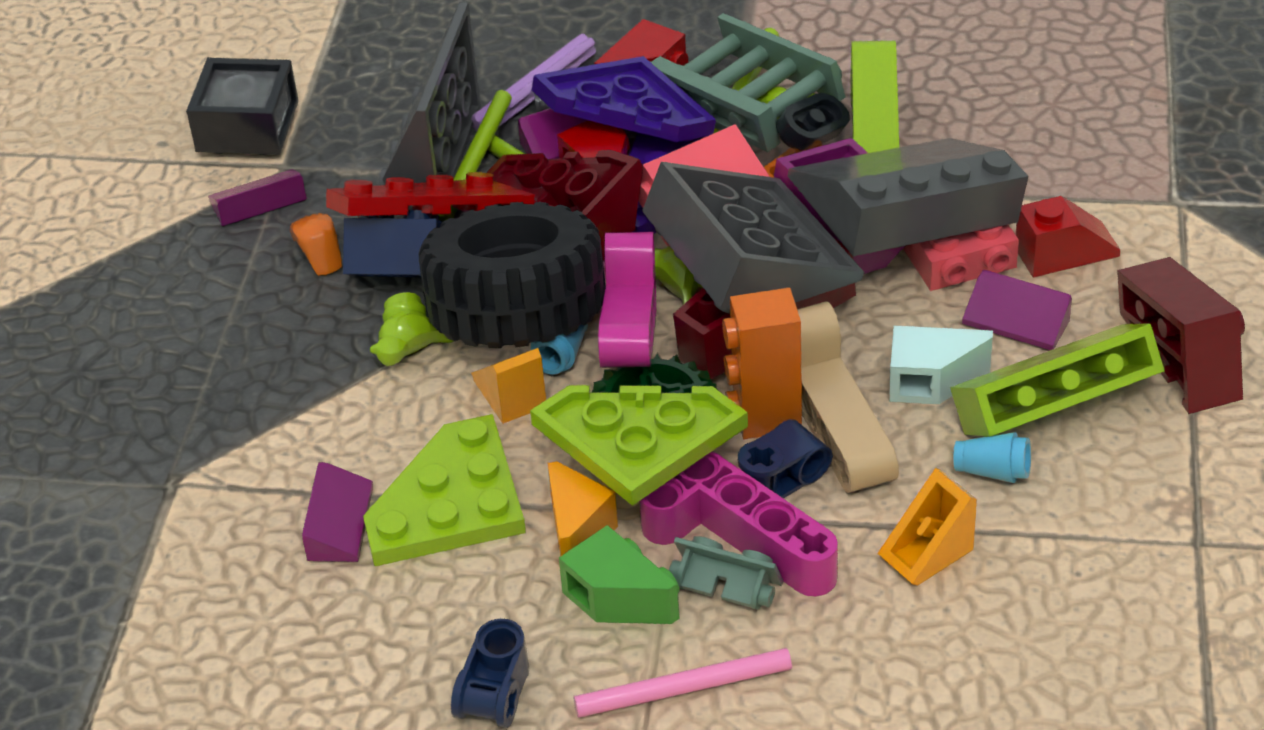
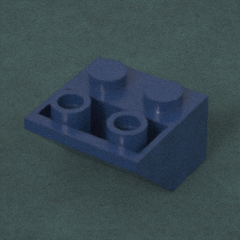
[343,210,442,277]

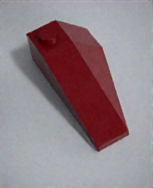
[486,150,643,262]

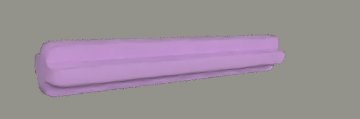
[471,34,596,132]

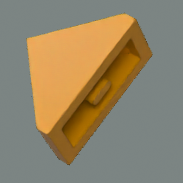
[471,348,546,424]
[547,461,618,556]
[877,468,977,586]

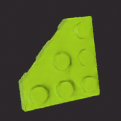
[530,385,748,506]
[363,414,526,567]

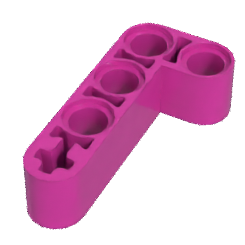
[598,232,656,368]
[639,451,838,597]

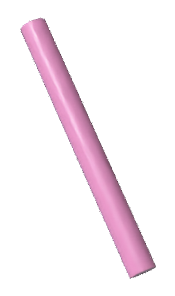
[573,648,792,718]

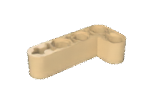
[797,301,899,493]

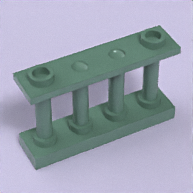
[651,13,846,152]

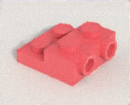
[903,225,1019,291]

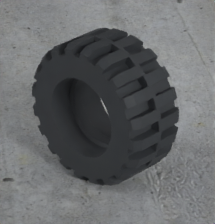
[418,202,606,348]

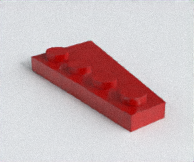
[326,172,535,216]

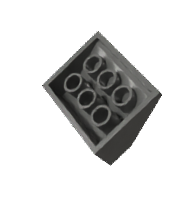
[379,2,481,210]
[787,138,1029,256]
[642,162,865,314]

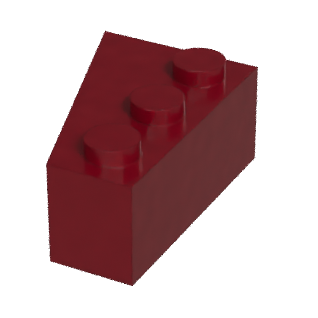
[1117,257,1245,414]

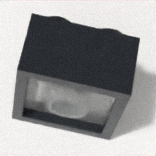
[186,58,299,155]

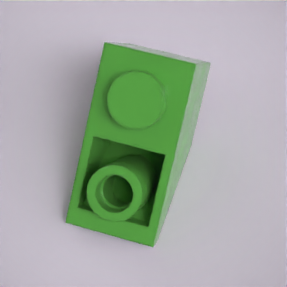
[559,525,680,624]

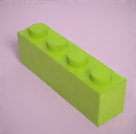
[950,324,1165,437]

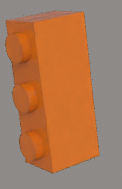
[722,287,802,440]

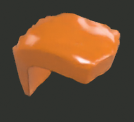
[290,213,342,276]

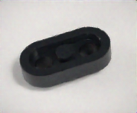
[776,93,850,150]

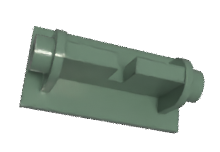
[669,536,783,610]

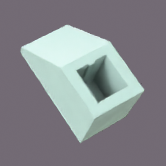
[889,325,993,404]

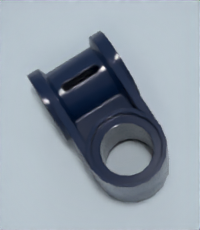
[738,419,833,498]
[451,618,529,728]

